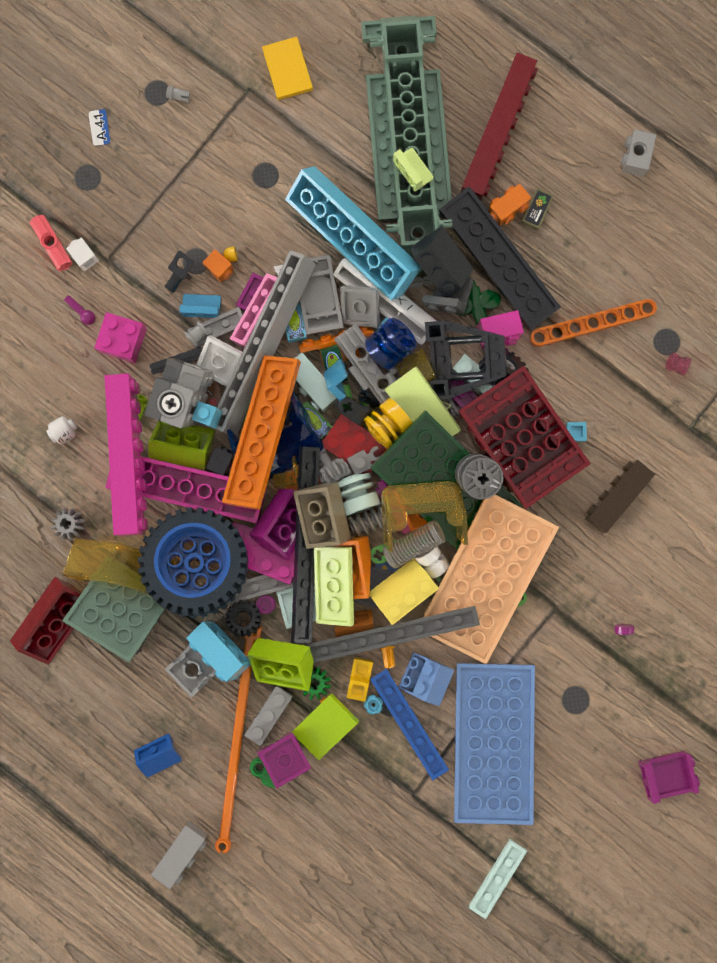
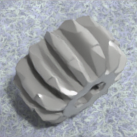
[319,458,351,484]
[51,508,85,540]

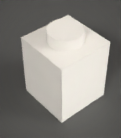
[66,237,99,271]

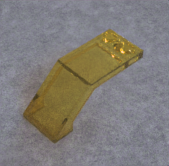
[63,539,175,594]

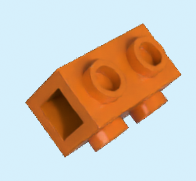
[488,184,531,226]

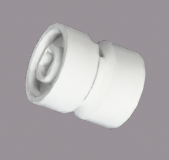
[415,541,449,578]

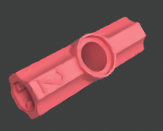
[29,214,73,271]

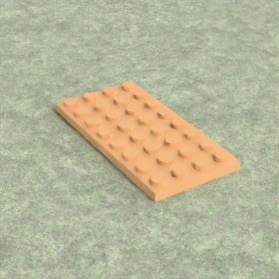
[422,494,559,664]

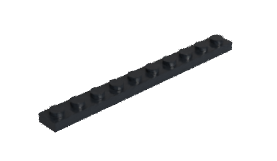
[291,447,320,643]

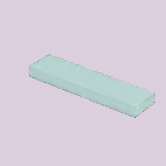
[468,839,527,919]

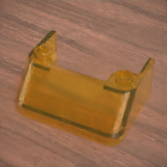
[381,481,468,552]

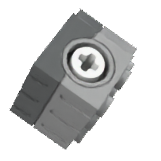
[144,358,214,428]

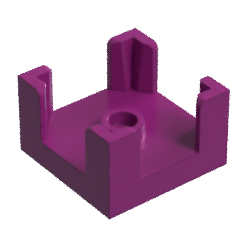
[256,732,311,789]

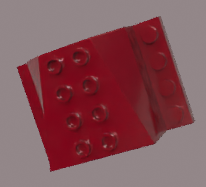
[458,366,591,509]

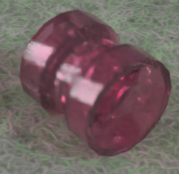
[665,352,691,376]

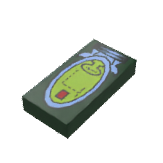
[320,344,348,382]

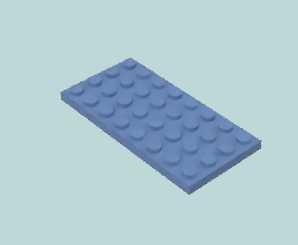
[454,663,535,825]

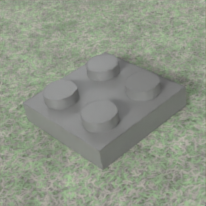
[340,285,380,328]

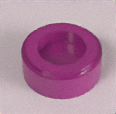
[256,595,276,614]
[614,624,634,635]

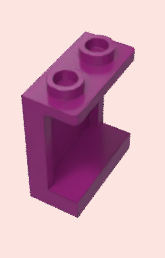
[639,751,700,804]

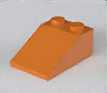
[335,536,371,599]

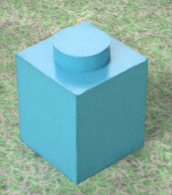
[192,401,223,429]

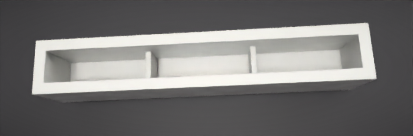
[333,258,436,345]

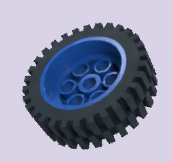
[138,507,249,618]

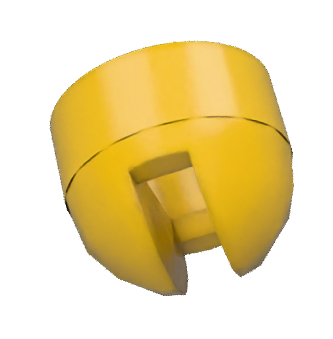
[223,246,238,262]

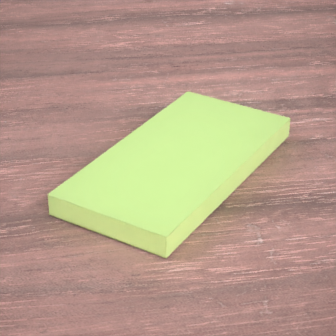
[385,366,461,436]
[314,546,354,626]

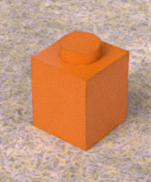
[202,249,234,283]

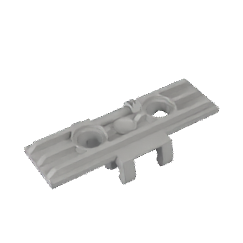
[334,324,399,404]

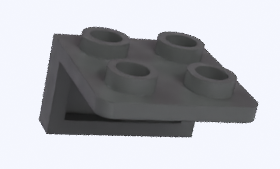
[422,276,473,314]

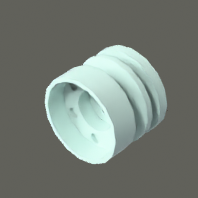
[338,473,381,517]

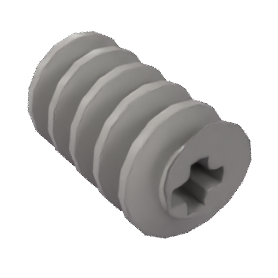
[348,505,391,537]

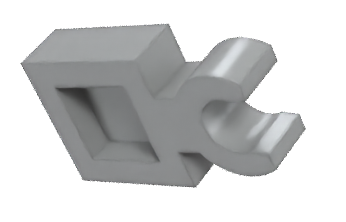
[347,446,380,474]

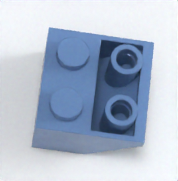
[398,652,454,706]

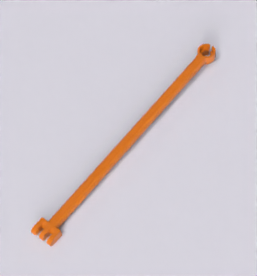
[215,624,262,854]

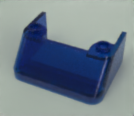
[227,393,324,480]

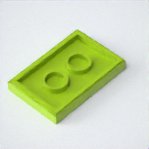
[292,693,359,760]

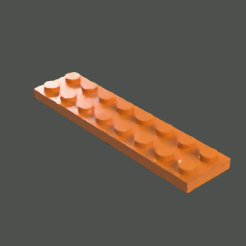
[222,355,301,510]

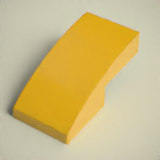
[346,657,373,702]

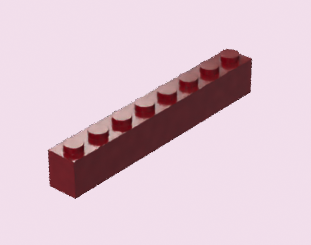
[460,52,538,201]

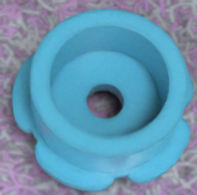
[364,695,383,715]

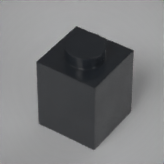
[206,446,235,476]

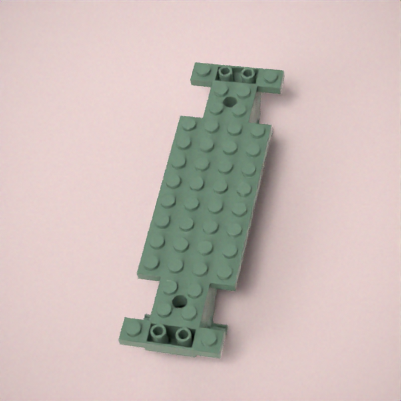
[361,15,452,274]

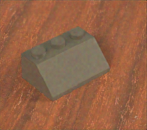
[293,482,351,549]

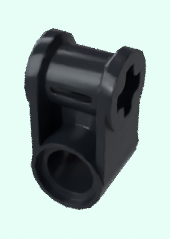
[335,396,373,428]

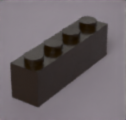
[585,459,656,534]

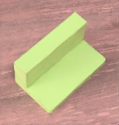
[393,148,433,191]

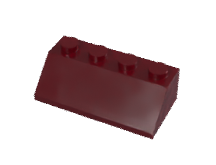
[10,577,82,665]

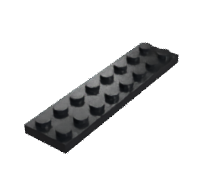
[439,187,561,331]

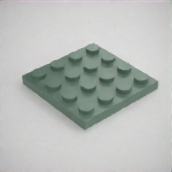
[62,556,165,663]

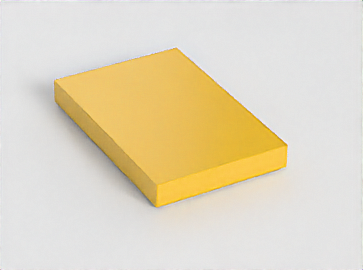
[262,37,313,100]

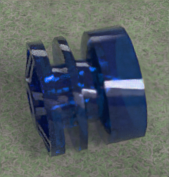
[365,317,417,370]

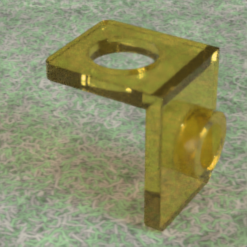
[273,456,298,488]

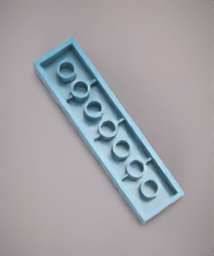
[285,166,421,300]

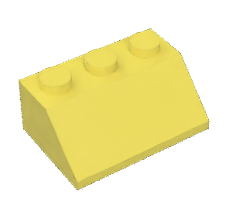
[369,558,439,625]

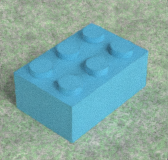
[187,621,251,682]

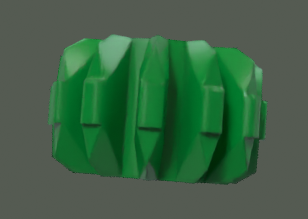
[303,666,331,700]

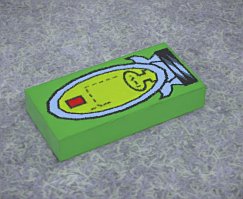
[294,401,333,441]

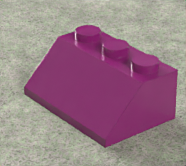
[249,489,297,560]

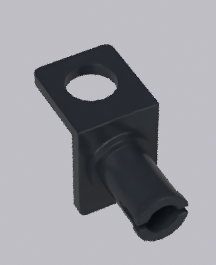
[164,251,194,293]

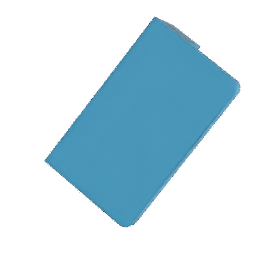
[179,294,221,318]
[323,359,347,401]

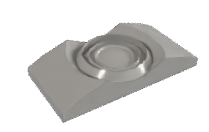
[300,255,344,335]

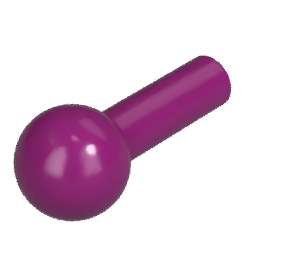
[64,295,96,325]

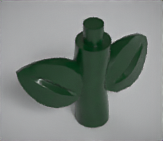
[456,280,501,326]

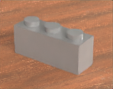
[151,821,208,889]

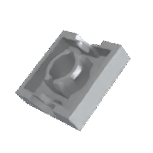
[165,646,216,698]

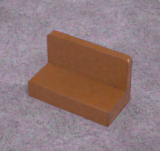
[334,609,374,638]

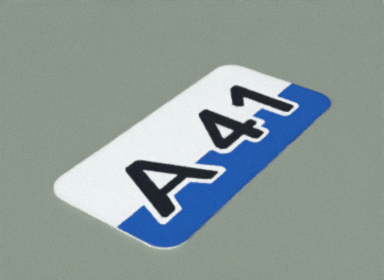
[89,109,110,146]

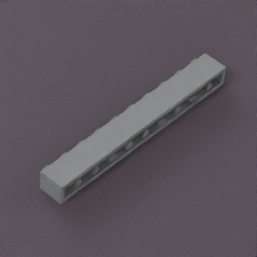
[216,250,316,438]

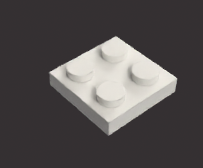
[197,335,243,387]

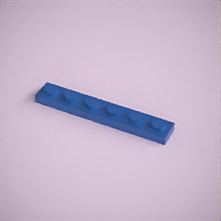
[370,669,449,781]

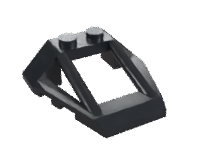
[425,320,507,400]

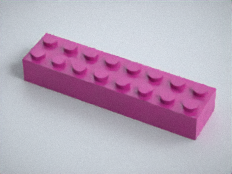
[104,373,148,537]
[105,457,268,524]

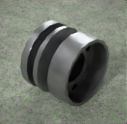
[455,453,503,499]

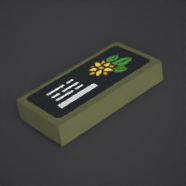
[521,188,554,230]

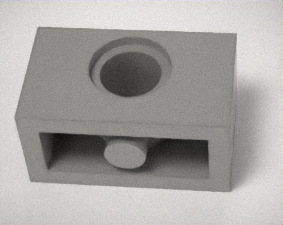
[621,129,657,177]

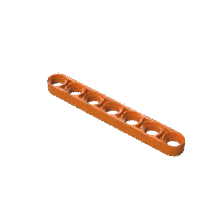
[530,299,657,347]

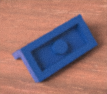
[134,733,181,777]

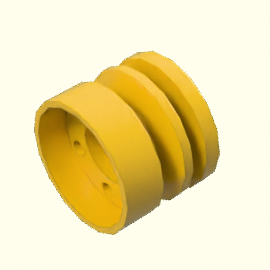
[364,398,413,449]

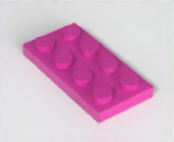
[232,522,295,585]

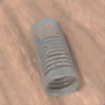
[383,520,445,568]

